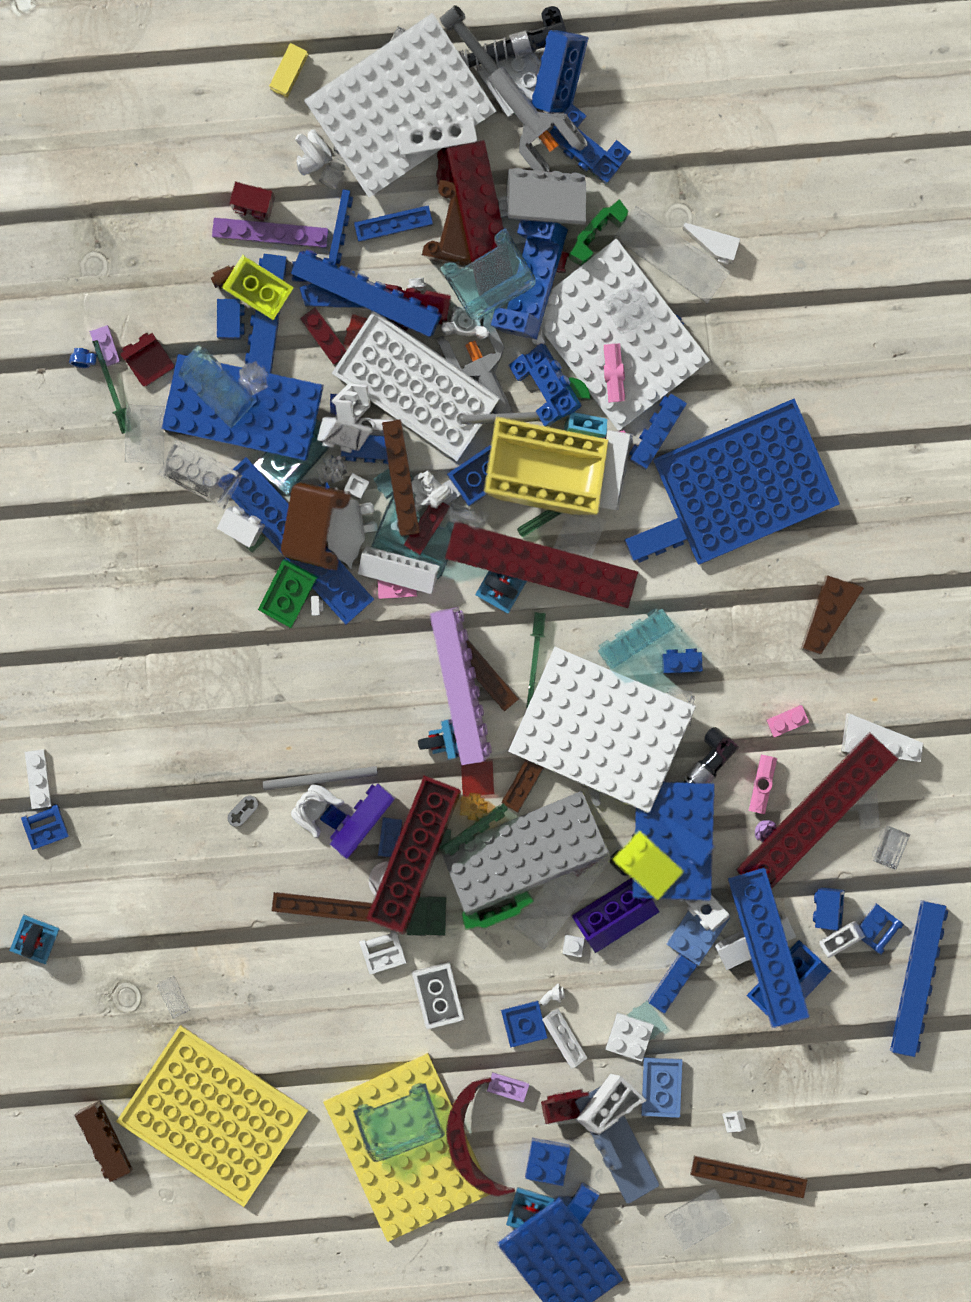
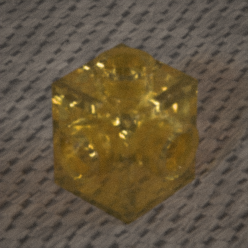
[460,793,488,821]

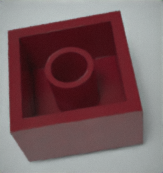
[229,181,275,221]

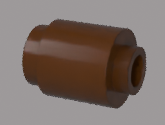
[211,265,235,290]

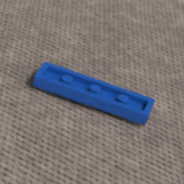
[329,189,354,266]
[354,205,433,242]

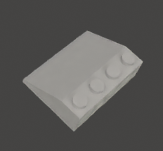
[506,168,586,225]

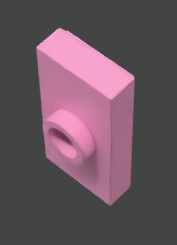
[377,580,417,599]

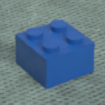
[525,1137,570,1186]

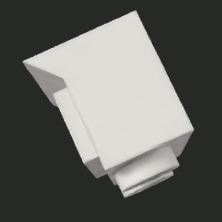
[331,384,371,423]

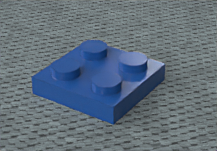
[501,1000,548,1048]

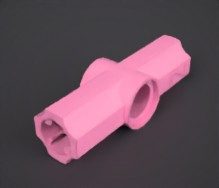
[604,343,625,402]
[748,754,777,814]

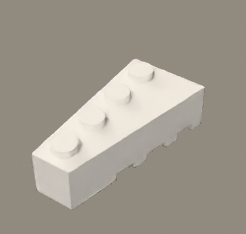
[841,713,923,762]

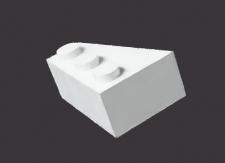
[576,1074,647,1134]

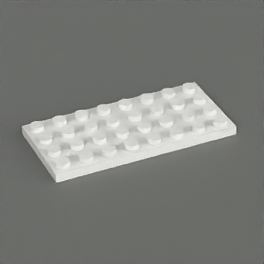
[332,311,500,461]

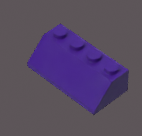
[330,783,396,859]
[572,878,660,953]

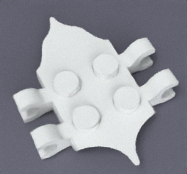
[327,488,378,569]

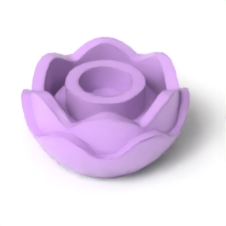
[755,820,777,842]

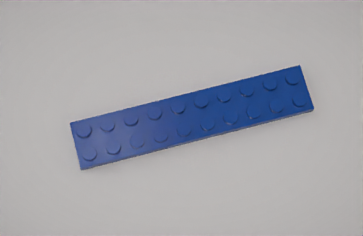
[218,457,375,625]

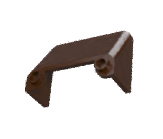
[422,180,499,270]
[281,483,351,570]

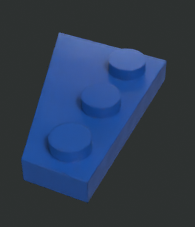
[299,271,365,308]

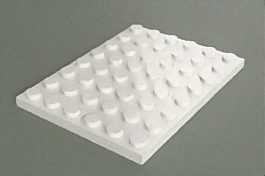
[304,13,496,198]
[540,239,710,431]
[508,647,696,813]

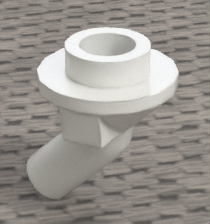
[540,983,565,1006]

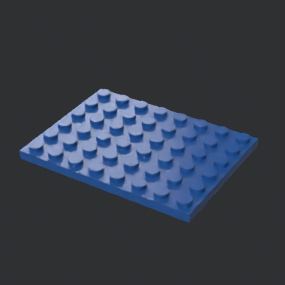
[653,398,840,565]

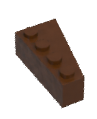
[800,575,864,655]
[74,1100,133,1182]

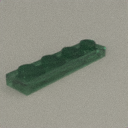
[439,803,508,856]

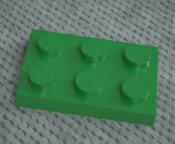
[258,559,318,628]

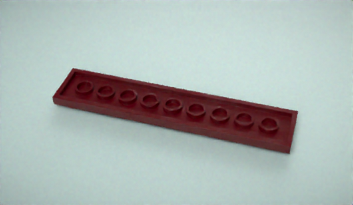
[445,521,639,608]
[736,732,898,889]

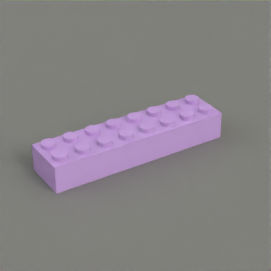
[430,607,492,765]

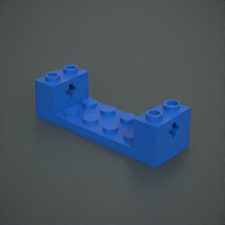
[491,219,568,340]

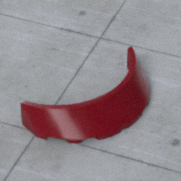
[446,1077,515,1196]

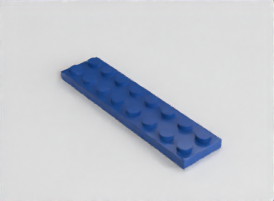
[728,868,809,1028]

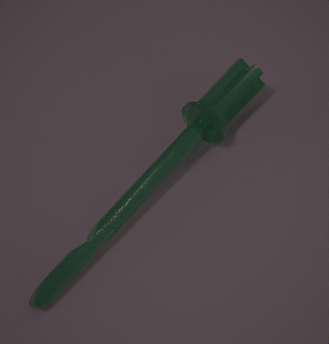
[92,340,132,434]
[526,612,546,708]

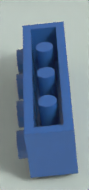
[629,394,687,471]

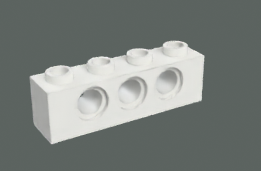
[396,115,477,155]
[679,895,731,932]

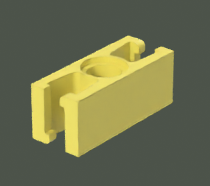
[269,43,309,98]

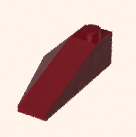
[383,283,451,325]

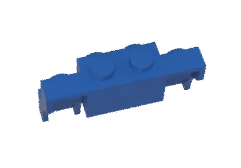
[549,104,631,185]
[508,343,582,427]

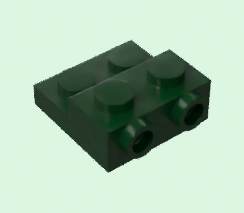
[406,896,446,936]

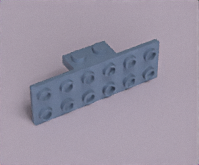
[575,1086,659,1204]

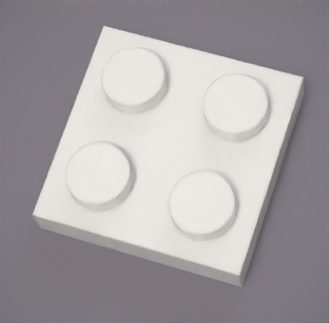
[605,1012,654,1061]

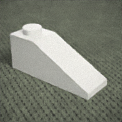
[683,223,740,265]

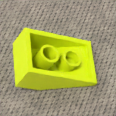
[222,255,294,320]
[613,831,684,900]

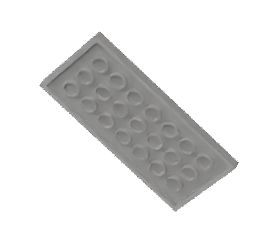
[441,791,610,916]

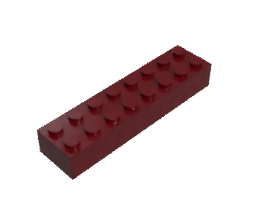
[366,775,461,935]

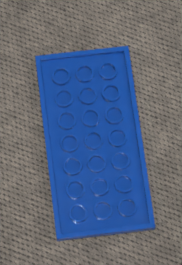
[161,354,324,461]

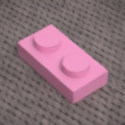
[766,705,809,737]

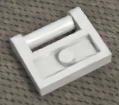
[359,931,406,974]

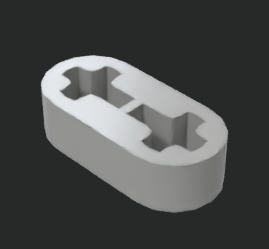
[227,795,259,827]

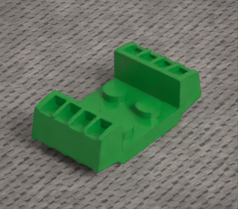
[569,199,629,266]
[462,890,534,930]

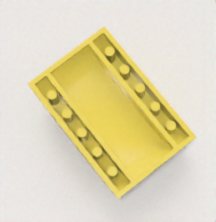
[484,417,608,515]

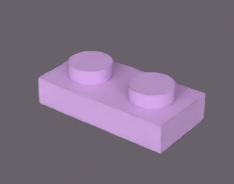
[90,325,120,368]
[487,1072,529,1103]

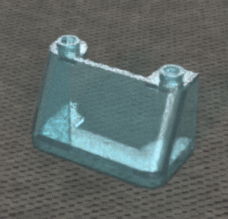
[353,1083,445,1162]

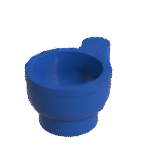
[69,348,97,368]

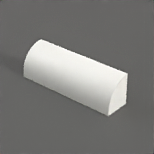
[599,430,633,510]
[358,546,440,594]
[714,911,796,970]

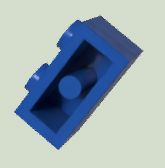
[217,299,245,340]
[662,648,703,673]
[813,887,845,930]

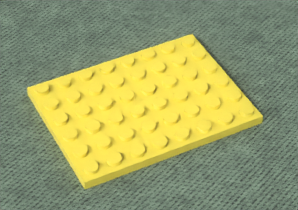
[116,1025,308,1207]
[323,1053,490,1242]

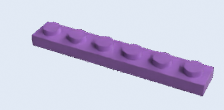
[212,218,328,248]

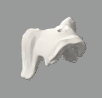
[295,129,332,176]
[442,306,490,340]
[411,471,451,512]
[291,784,344,839]

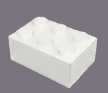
[412,962,464,1030]

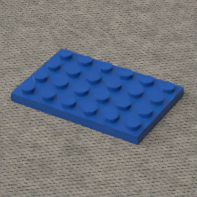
[633,782,715,901]
[497,1197,623,1302]

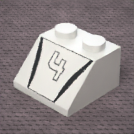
[317,418,371,453]

